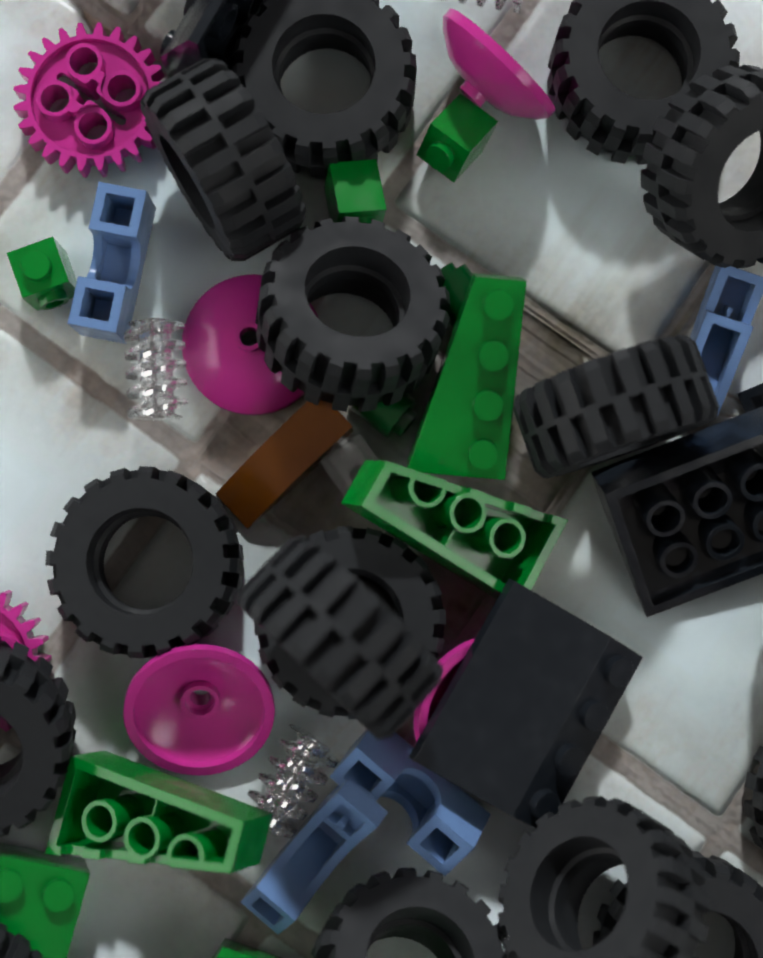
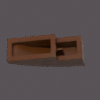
[216,400,353,529]

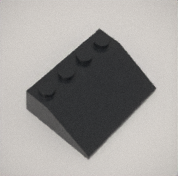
[160,0,264,77]
[591,406,763,617]
[409,578,643,828]

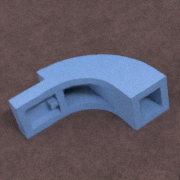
[241,778,388,935]

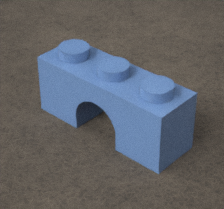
[67,182,156,344]
[329,729,491,877]

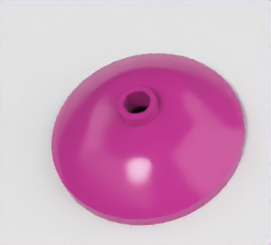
[442,8,556,120]
[182,274,319,416]
[123,644,275,776]

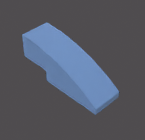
[690,266,763,418]

